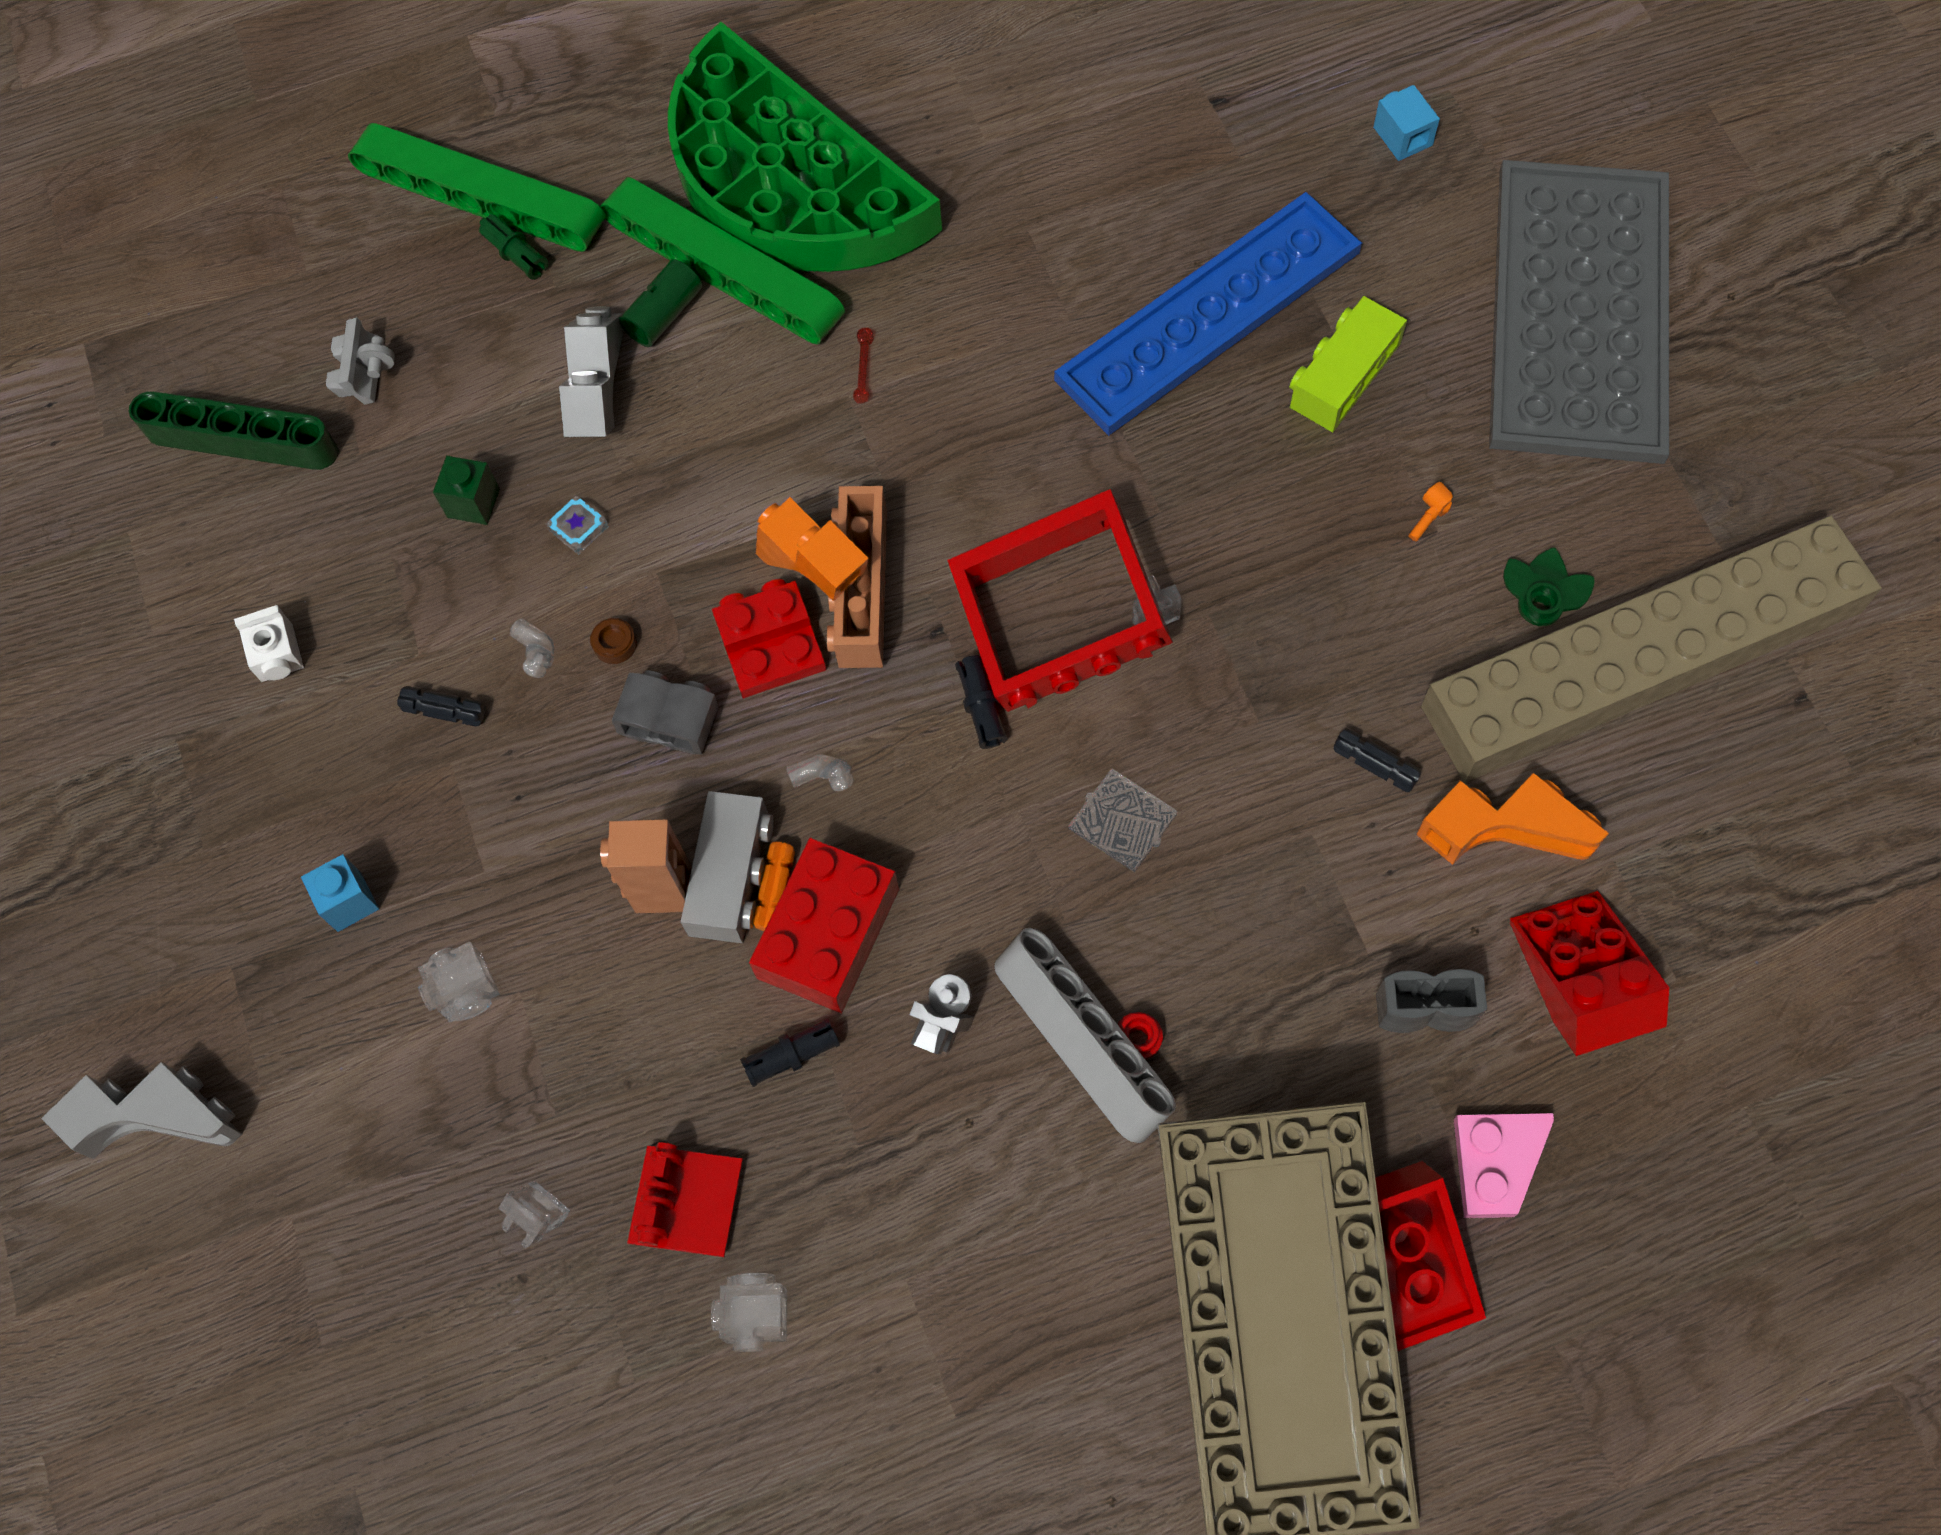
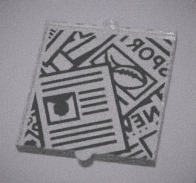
[1068,768,1178,873]

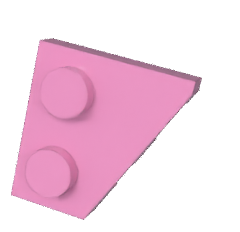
[1454,1113,1554,1218]

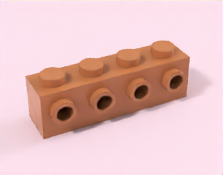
[827,486,887,668]

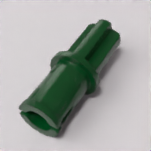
[479,214,548,280]

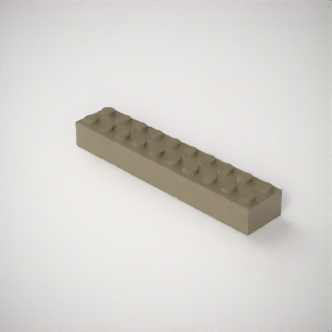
[1421,515,1882,783]

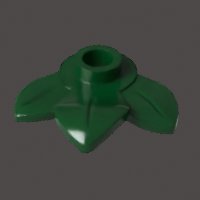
[1503,548,1594,626]

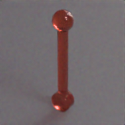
[853,328,874,404]

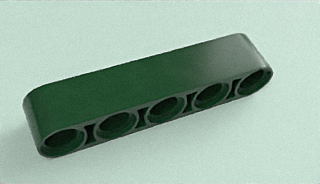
[128,391,339,470]

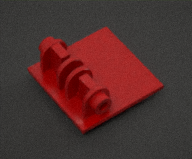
[627,1142,743,1258]

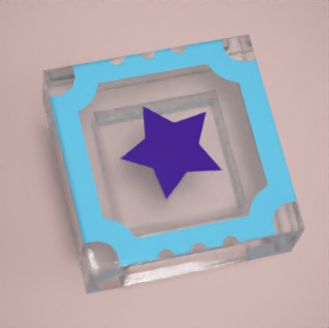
[546,495,609,555]

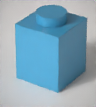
[1373,85,1440,161]
[301,854,379,932]

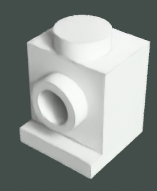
[234,605,304,682]

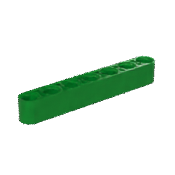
[348,123,605,252]
[600,177,845,345]

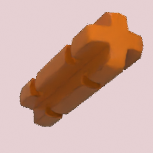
[753,841,795,931]

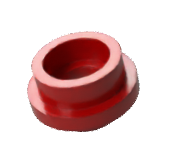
[1117,1012,1163,1060]

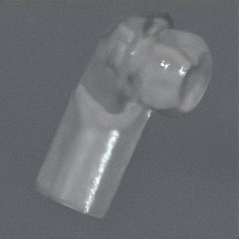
[510,618,554,678]
[785,754,854,792]

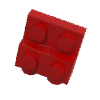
[712,579,826,699]

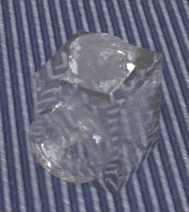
[417,941,500,1022]
[711,1273,787,1352]

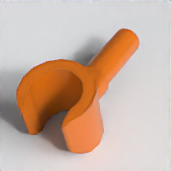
[1408,482,1453,542]

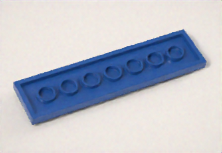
[1054,192,1362,436]

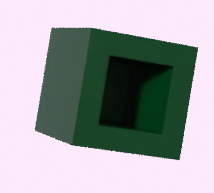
[433,455,500,525]

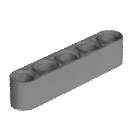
[994,928,1176,1143]

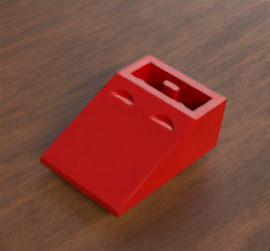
[1510,891,1670,1056]

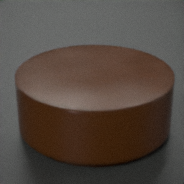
[590,618,637,664]

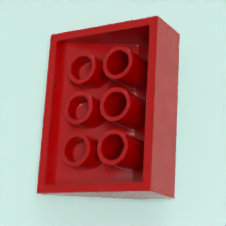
[1375,1161,1486,1351]

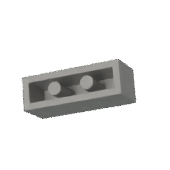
[681,791,774,944]

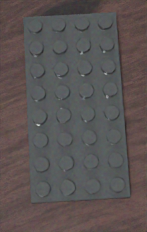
[1489,160,1669,464]

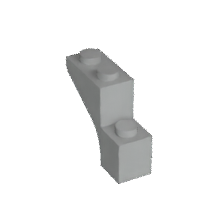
[559,306,624,437]
[41,1062,242,1159]

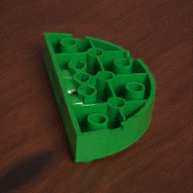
[668,22,942,272]

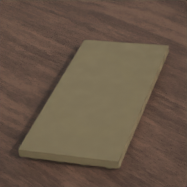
[1157,1101,1420,1535]

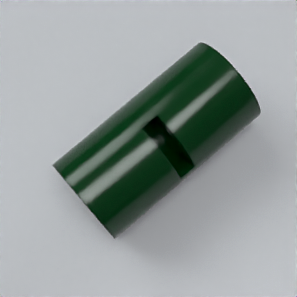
[619,259,702,347]

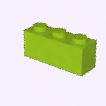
[1289,296,1407,433]

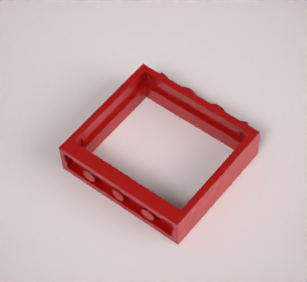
[947,489,1173,712]

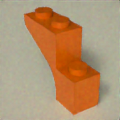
[756,497,869,601]
[1417,773,1609,865]

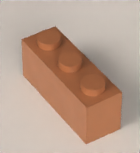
[600,820,692,913]

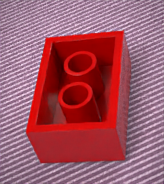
[749,837,899,1014]

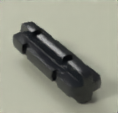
[397,686,486,727]
[1333,728,1422,792]

